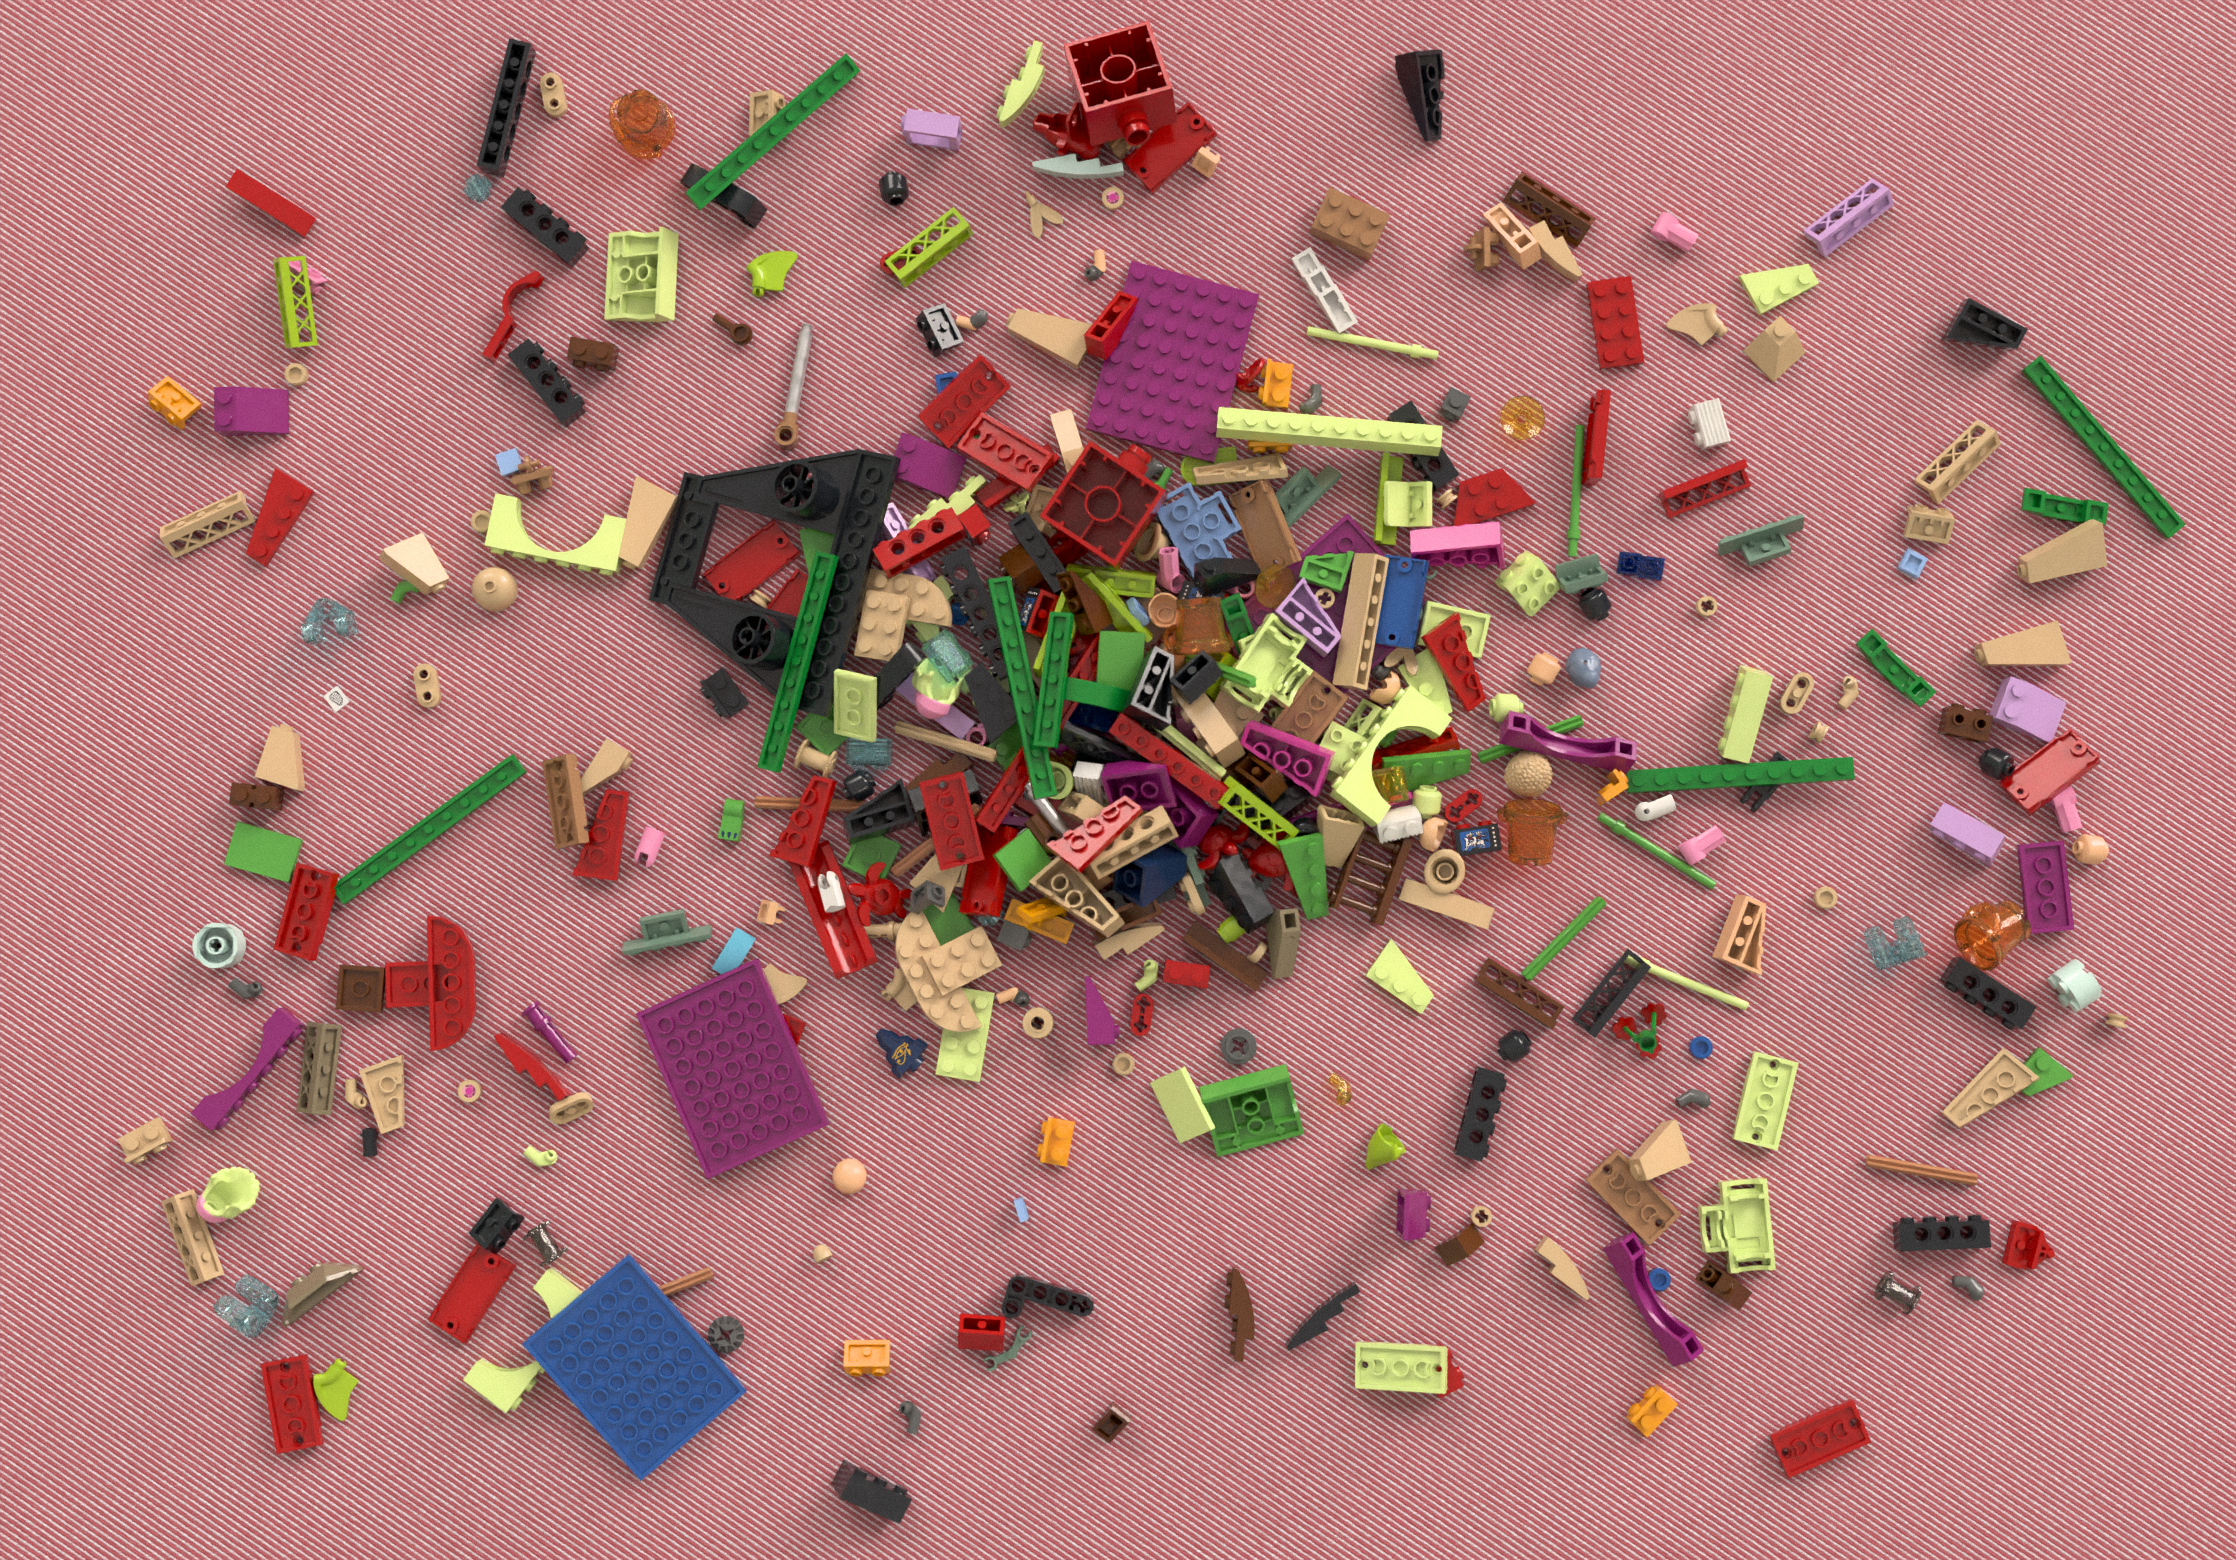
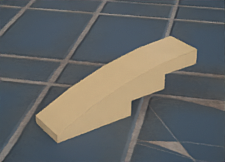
[1399,878,1495,930]

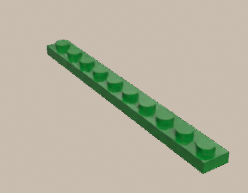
[684,53,861,211]
[2022,355,2186,539]
[757,551,839,773]
[987,576,1057,800]
[334,754,527,905]
[1626,757,1855,794]

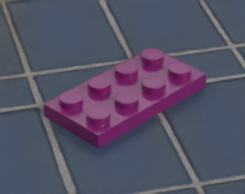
[2017,840,2074,934]

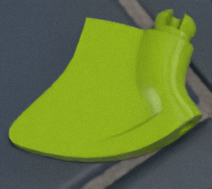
[746,251,798,297]
[313,1358,359,1421]

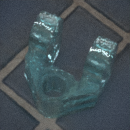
[301,598,358,645]
[1864,916,1928,970]
[214,1275,279,1338]

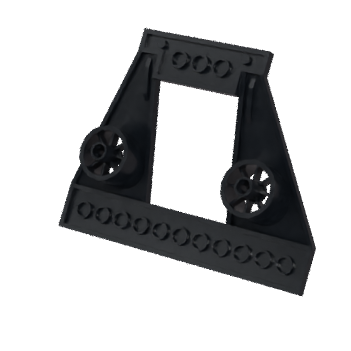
[649,449,901,718]

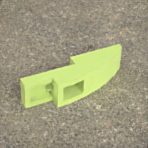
[996,40,1045,128]
[908,475,987,529]

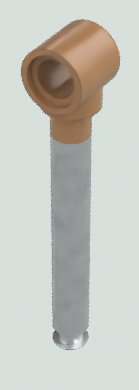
[774,323,814,450]
[1024,781,1114,891]

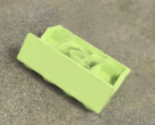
[604,227,679,322]

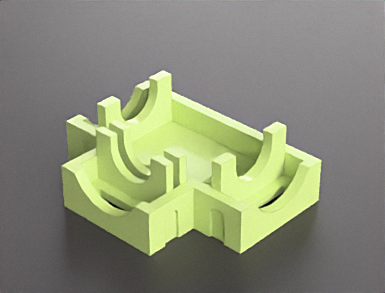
[1218,613,1313,713]
[1698,1177,1776,1274]

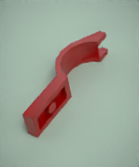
[482,270,545,363]

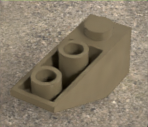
[1266,908,1301,979]

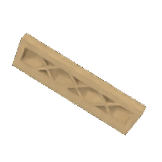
[1914,420,2001,504]
[160,491,255,559]
[161,1189,224,1287]

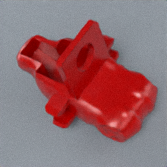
[1033,102,1105,160]

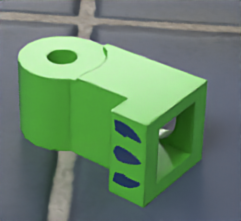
[718,798,745,842]

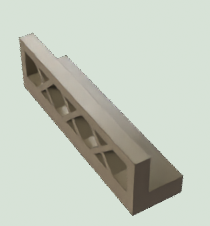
[296,1021,342,1115]

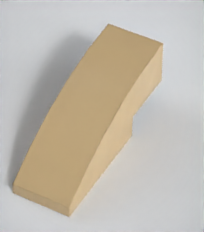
[1528,220,1583,282]
[1092,922,1165,960]
[1534,1235,1590,1300]

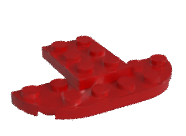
[385,916,476,1051]

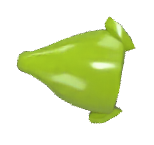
[1365,1123,1406,1170]

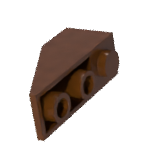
[1056,570,1113,636]

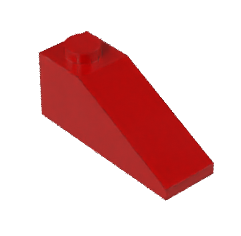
[1084,291,1138,360]

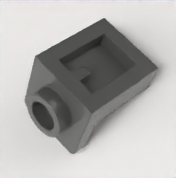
[1439,387,1471,422]
[910,880,945,914]

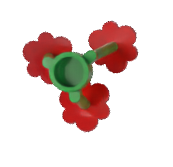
[1612,1003,1667,1059]

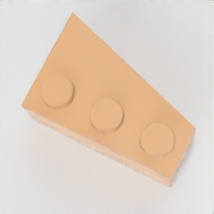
[1712,895,1766,975]

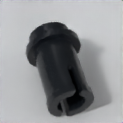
[360,1128,379,1157]

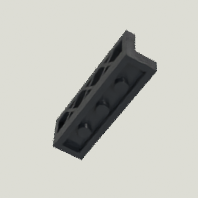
[1008,511,1067,596]
[1058,720,1148,763]
[1572,948,1651,1038]

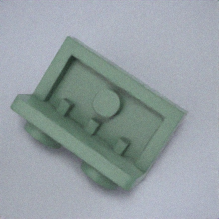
[1555,553,1609,594]

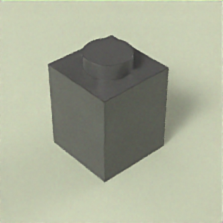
[996,920,1033,951]

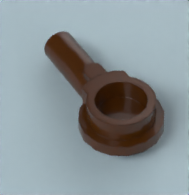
[712,313,753,346]

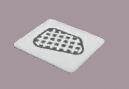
[324,686,349,712]

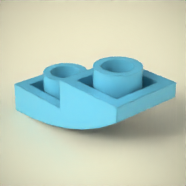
[711,927,756,974]

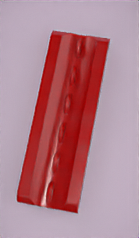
[788,840,879,980]

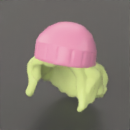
[912,658,964,719]
[196,1167,260,1223]

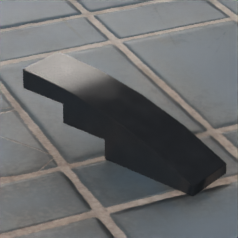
[1285,1282,1360,1351]

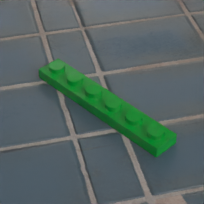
[1033,612,1074,749]

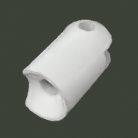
[1635,794,1676,821]
[818,871,846,913]

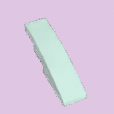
[1032,154,1124,179]

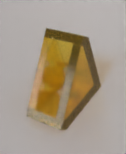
[1372,766,1409,804]

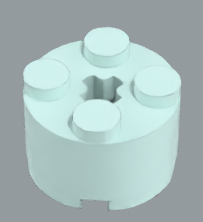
[192,923,246,968]
[2047,959,2102,1012]

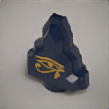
[875,1029,928,1079]

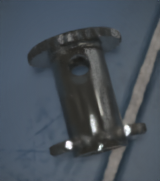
[523,1221,568,1267]
[1874,1271,1921,1315]

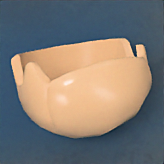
[1148,593,1182,629]
[1369,672,1401,705]
[1419,817,1448,852]
[832,1158,867,1195]

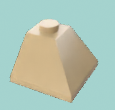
[1743,315,1806,383]

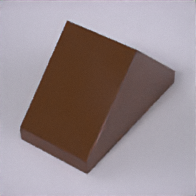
[1435,1223,1485,1266]
[1092,1401,1131,1443]

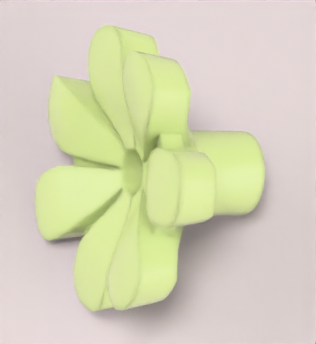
[1003,492,1030,515]

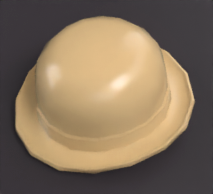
[1134,522,1169,562]
[1424,849,1466,894]

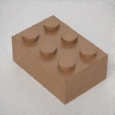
[1310,187,1390,261]

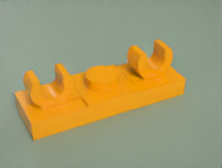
[1017,897,1067,930]
[1004,898,1075,944]

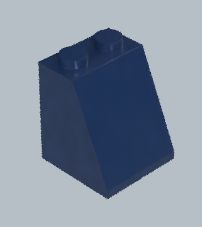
[1113,843,1188,908]

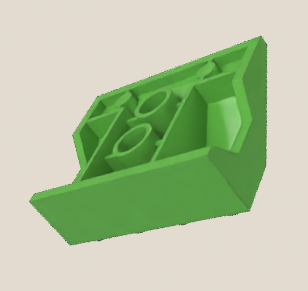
[1199,1064,1304,1157]

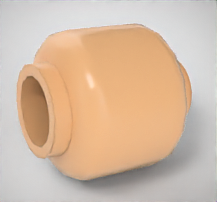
[1527,652,1561,686]
[2072,834,2109,865]

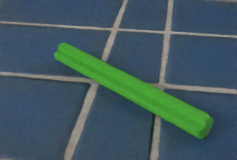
[1185,652,1257,688]
[1478,715,1584,764]
[1521,897,1606,981]

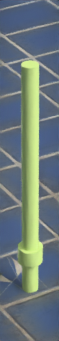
[1307,326,1439,360]
[1621,953,1749,1010]

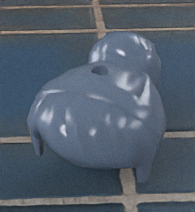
[1565,647,1601,689]

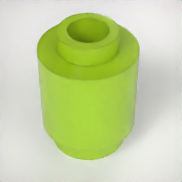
[1216,915,1246,944]

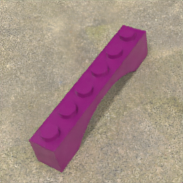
[1499,711,1637,774]
[191,1007,305,1131]
[1603,1232,1704,1367]

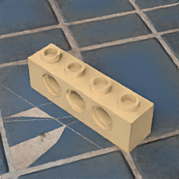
[1090,805,1178,880]

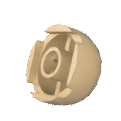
[472,567,518,612]

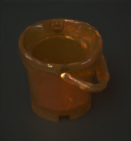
[609,89,676,159]
[1162,597,1235,655]
[1497,799,1569,866]
[1953,900,2031,971]

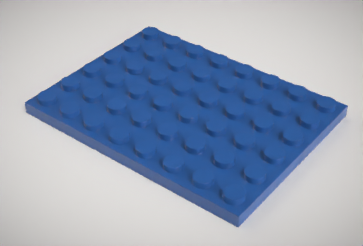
[522,1253,747,1481]

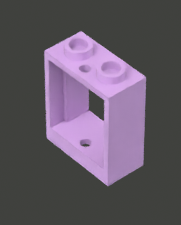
[901,108,962,151]

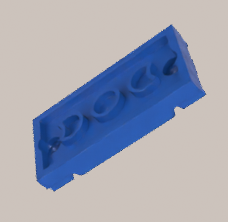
[1375,554,1429,650]

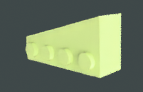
[1718,665,1773,763]

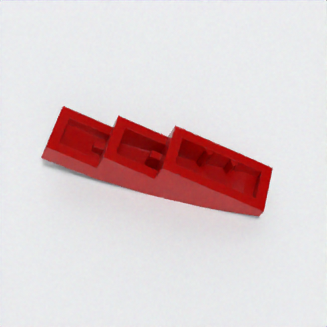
[225,169,317,237]
[494,1033,570,1101]

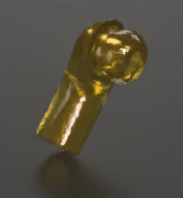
[1328,1072,1352,1106]

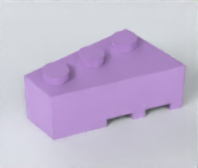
[1930,802,2005,867]

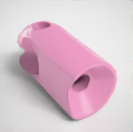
[634,827,665,868]

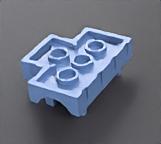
[1156,482,1242,580]

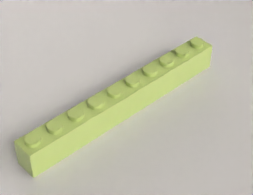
[1216,407,1443,456]

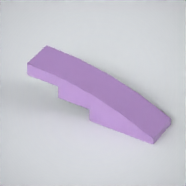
[896,674,975,739]

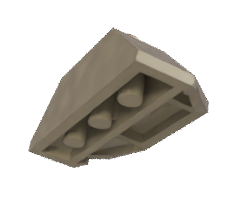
[282,1261,364,1327]

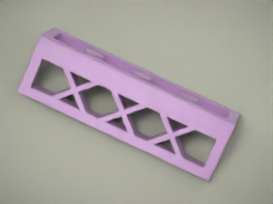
[1804,178,1894,257]
[878,502,937,582]

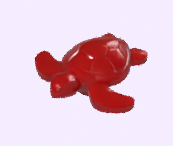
[1198,822,1249,871]
[1241,825,1294,891]
[847,862,912,927]

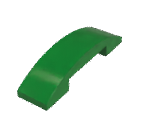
[2021,488,2109,526]
[1218,592,1254,656]
[1856,628,1936,708]
[1064,677,1130,714]

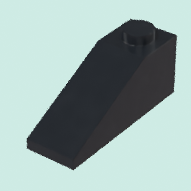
[1193,557,1264,597]

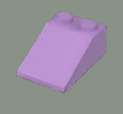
[1989,676,2066,743]

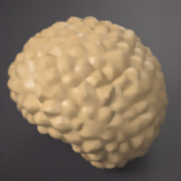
[1504,750,1553,797]

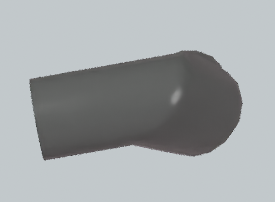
[1299,384,1322,414]
[1144,460,1164,480]
[1372,661,1394,680]
[228,978,263,999]
[1675,1089,1711,1108]
[1952,1275,1984,1301]
[899,1401,921,1434]

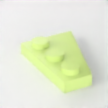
[1738,264,1819,316]
[1397,649,1453,715]
[1365,939,1434,1014]

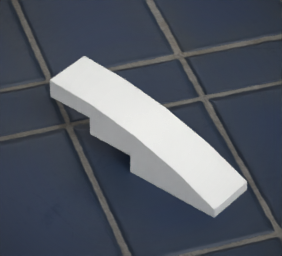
[1290,247,1358,334]

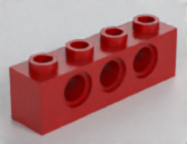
[873,507,967,579]

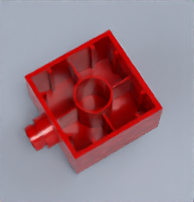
[1063,21,1177,146]
[1040,441,1168,571]

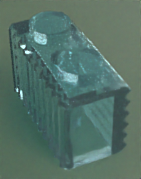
[921,629,974,684]
[846,737,893,770]

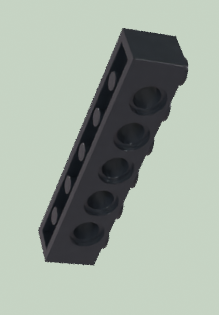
[477,38,536,178]
[939,546,1007,681]

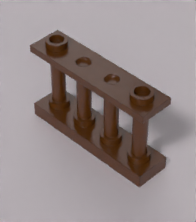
[1328,823,1413,926]

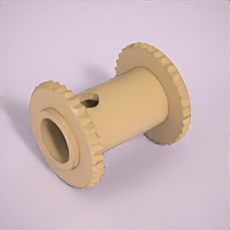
[794,739,838,779]
[1022,1007,1054,1039]

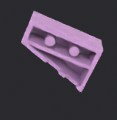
[1274,577,1342,658]

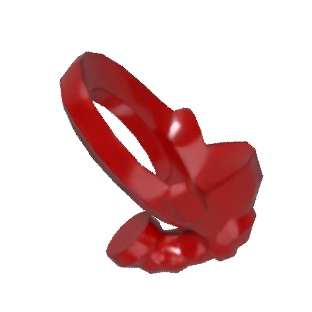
[1236,358,1265,393]

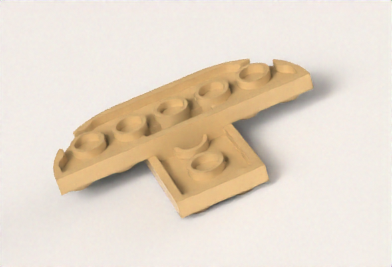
[854,569,952,662]
[895,911,1002,1032]

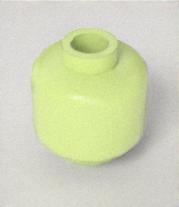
[1489,693,1523,722]
[1412,785,1442,819]

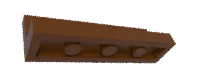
[1504,172,1596,247]
[1182,921,1268,992]
[1474,958,1564,1029]

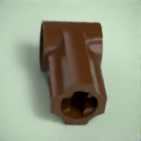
[1024,811,1062,857]

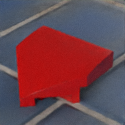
[2002,1220,2055,1270]

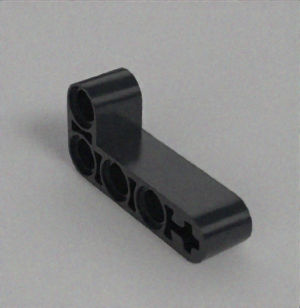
[680,163,767,229]
[874,642,925,711]
[1001,1274,1094,1318]

